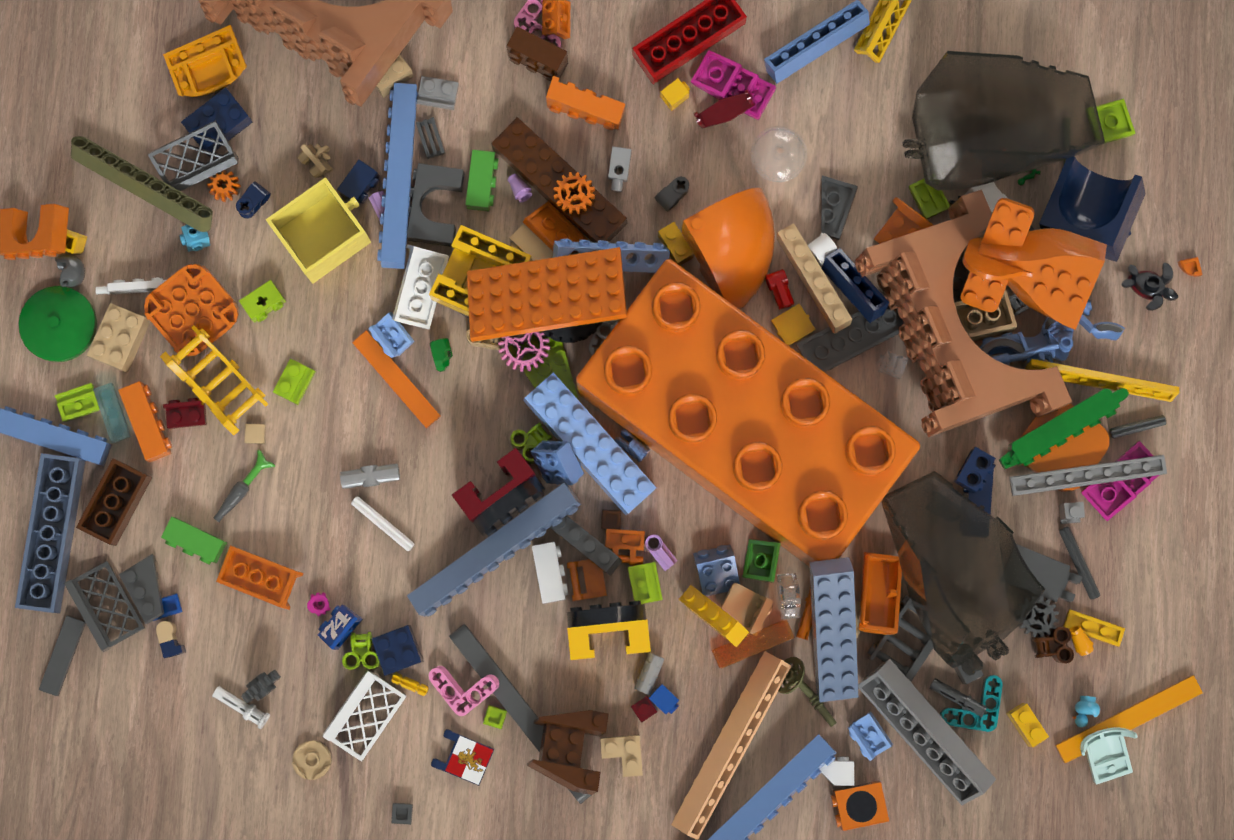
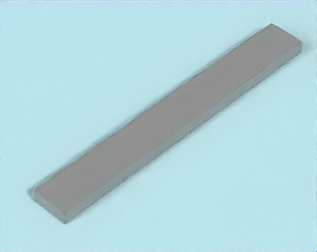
[1009,455,1167,496]

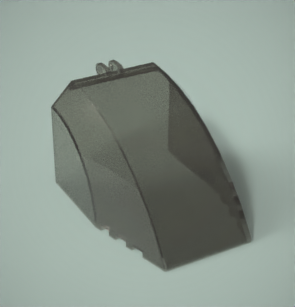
[902,51,1105,190]

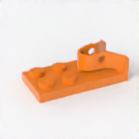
[216,545,304,610]

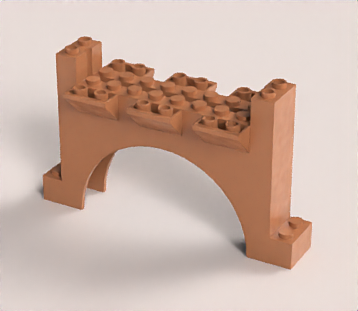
[199,0,453,107]
[855,189,1072,437]

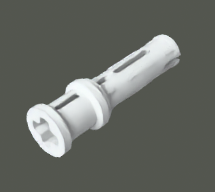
[212,686,270,729]

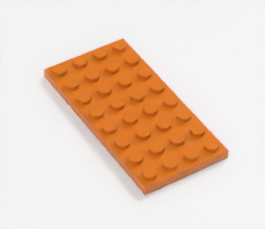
[467,247,627,342]

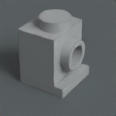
[1059,502,1085,524]

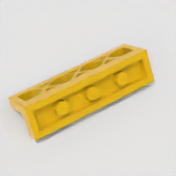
[854,0,912,63]

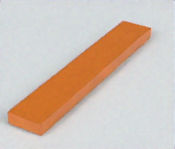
[352,330,441,429]

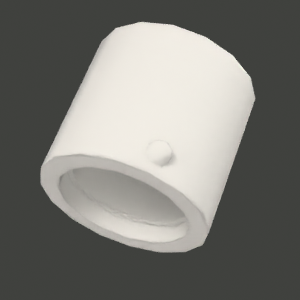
[808,233,838,266]

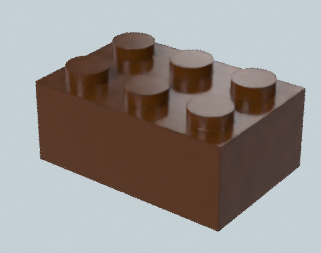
[506,26,568,81]

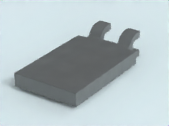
[1001,544,1082,602]

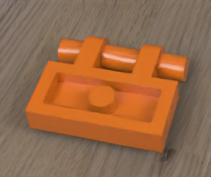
[605,529,645,566]

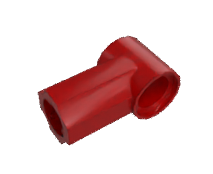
[765,269,794,310]

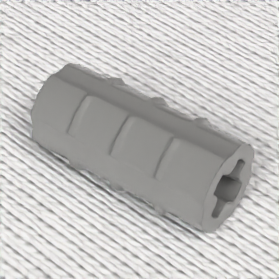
[634,652,664,695]

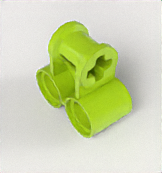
[510,422,552,464]
[342,632,380,670]

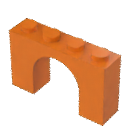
[0,204,69,260]

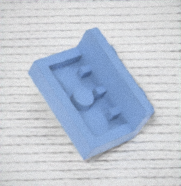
[368,312,415,358]
[848,712,893,761]

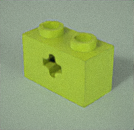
[239,280,286,323]

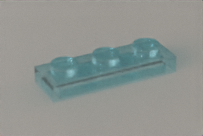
[93,383,131,444]

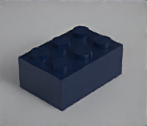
[181,87,253,157]

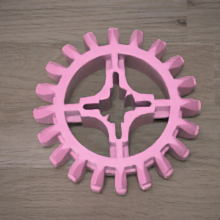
[498,331,550,372]

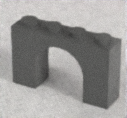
[407,163,465,247]

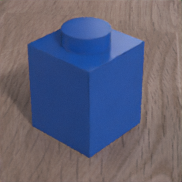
[649,684,679,714]

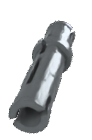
[929,678,987,718]

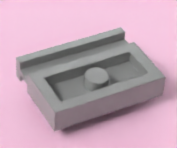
[417,76,459,110]

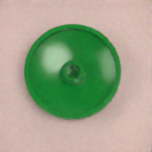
[19,286,97,362]

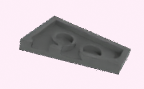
[821,176,858,240]
[119,554,164,624]

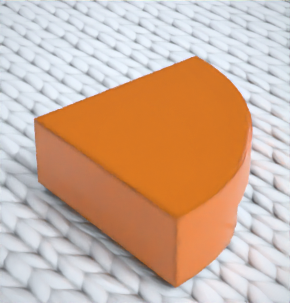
[1178,257,1203,277]

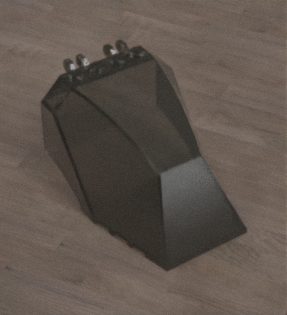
[881,471,1045,676]

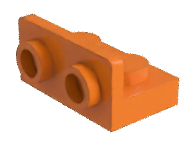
[542,0,571,39]

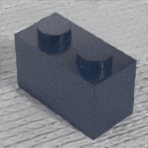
[337,159,380,204]

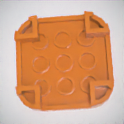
[144,264,239,356]
[1020,403,1109,492]

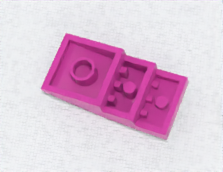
[691,50,776,120]
[1081,440,1159,521]

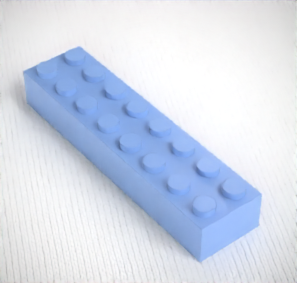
[523,372,656,515]

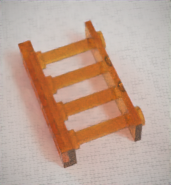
[712,620,795,669]

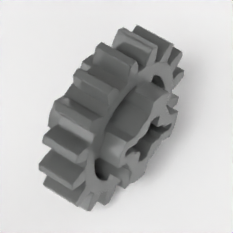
[1016,595,1059,637]
[241,670,281,703]

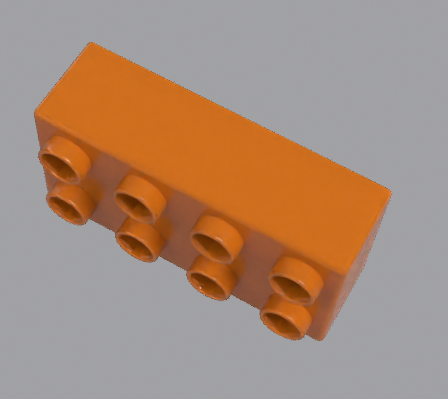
[576,259,920,567]

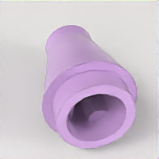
[507,174,532,203]

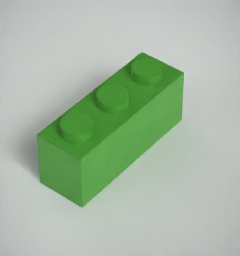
[466,150,499,212]
[161,516,227,565]

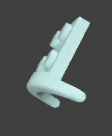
[1080,727,1138,785]

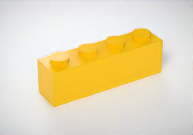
[679,585,749,647]

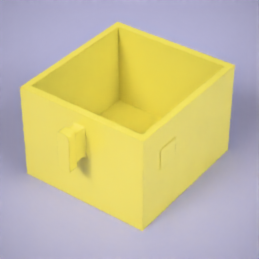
[266,177,371,284]

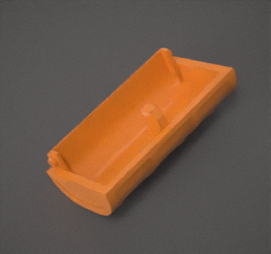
[859,552,903,635]

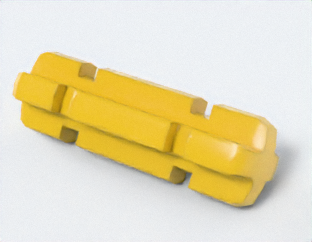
[391,672,429,696]

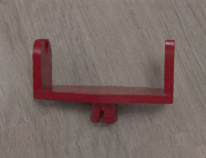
[694,89,756,129]

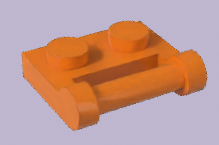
[567,559,607,601]

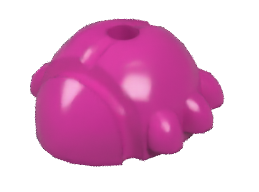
[307,592,331,616]

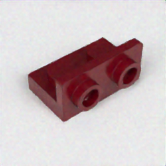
[163,398,207,429]

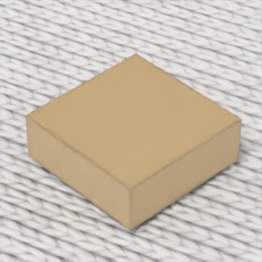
[245,424,266,444]

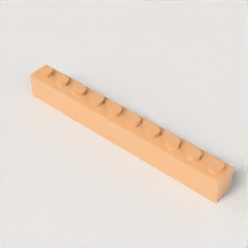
[671,651,791,840]

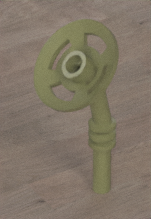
[778,657,837,727]

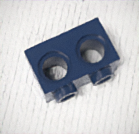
[953,447,996,493]

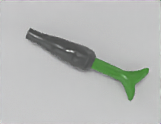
[214,450,275,522]

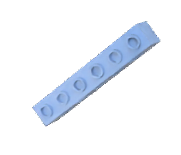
[552,239,670,273]

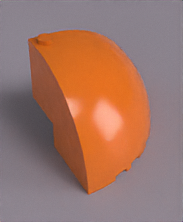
[681,188,775,309]

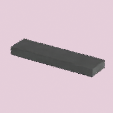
[39,616,86,696]

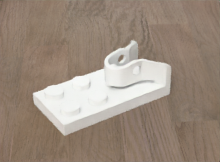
[392,244,449,329]

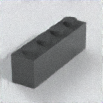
[550,515,622,576]

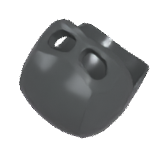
[55,256,85,287]

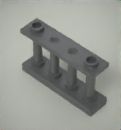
[867,594,952,681]

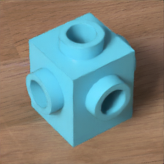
[179,224,210,252]

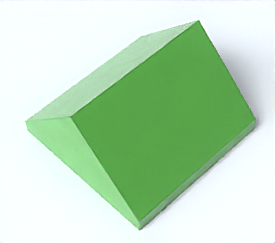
[742,539,781,583]

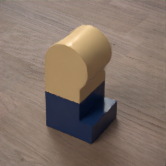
[156,621,186,658]

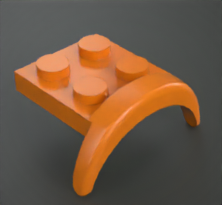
[874,197,934,244]

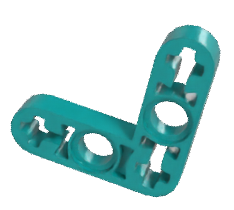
[940,675,1003,732]

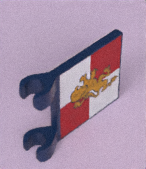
[431,729,494,786]

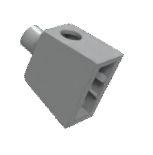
[608,146,632,192]

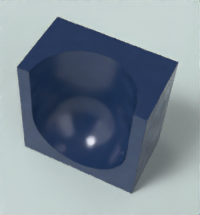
[1039,155,1146,262]

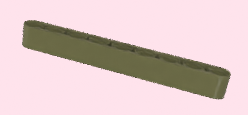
[71,136,213,232]

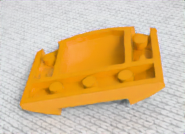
[163,25,247,97]

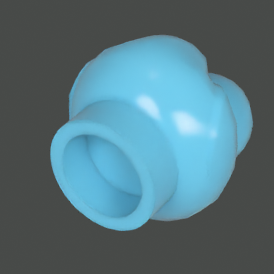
[1072,696,1101,728]

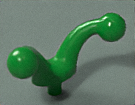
[1017,152,1041,186]

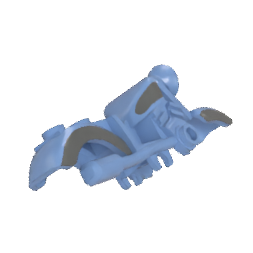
[979,300,1125,365]

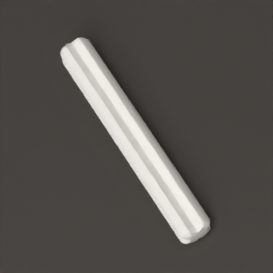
[351,496,414,551]

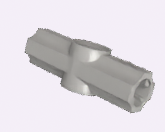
[340,464,400,489]

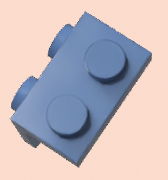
[693,545,740,597]

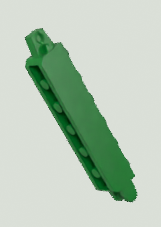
[999,388,1129,470]

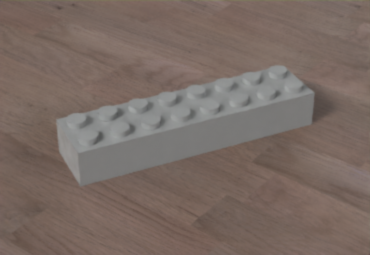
[858,659,996,805]

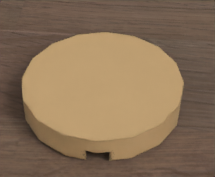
[292,740,332,780]

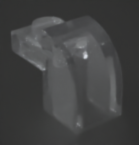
[777,573,801,620]

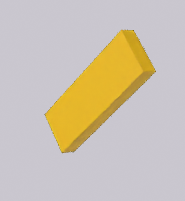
[1063,609,1125,647]

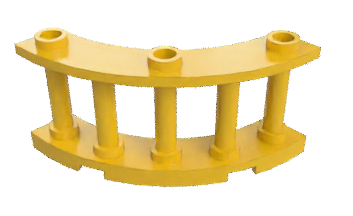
[160,325,268,435]

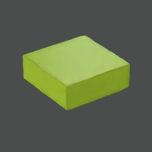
[483,705,507,729]

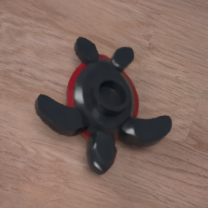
[1121,263,1178,311]

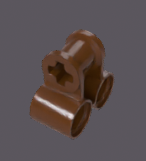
[1033,626,1074,664]

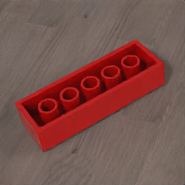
[632,0,747,85]

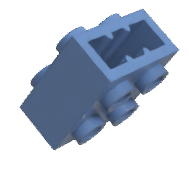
[530,441,584,485]

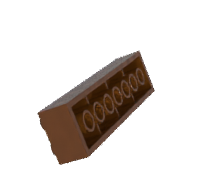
[491,117,627,243]

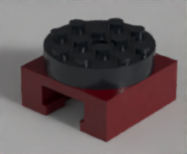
[452,448,545,537]

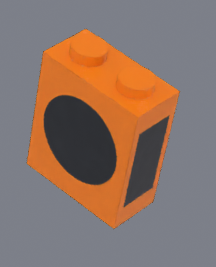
[830,781,889,831]

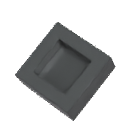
[391,803,413,825]

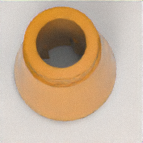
[1070,626,1094,656]

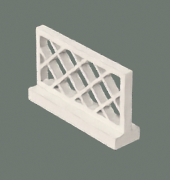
[323,669,406,761]

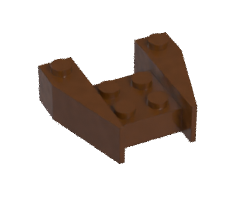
[527,710,609,795]

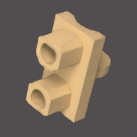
[297,144,333,178]

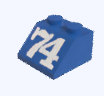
[318,604,363,650]

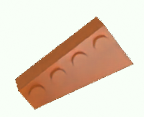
[546,76,626,130]

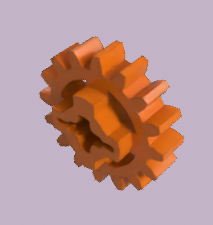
[554,172,595,214]

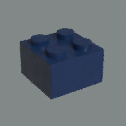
[371,625,424,676]

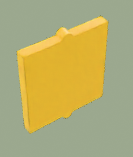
[771,303,816,346]

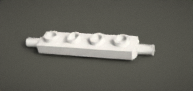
[96,277,166,295]

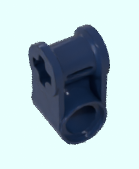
[236,181,271,219]

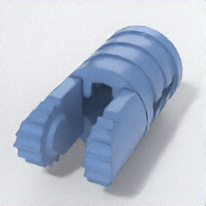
[613,429,650,463]

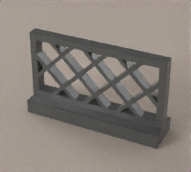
[148,120,239,191]
[64,561,145,652]

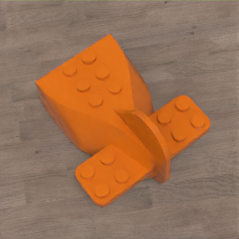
[961,198,1107,330]

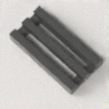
[416,117,445,159]

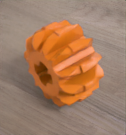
[207,170,241,202]

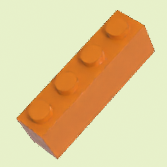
[118,381,172,462]

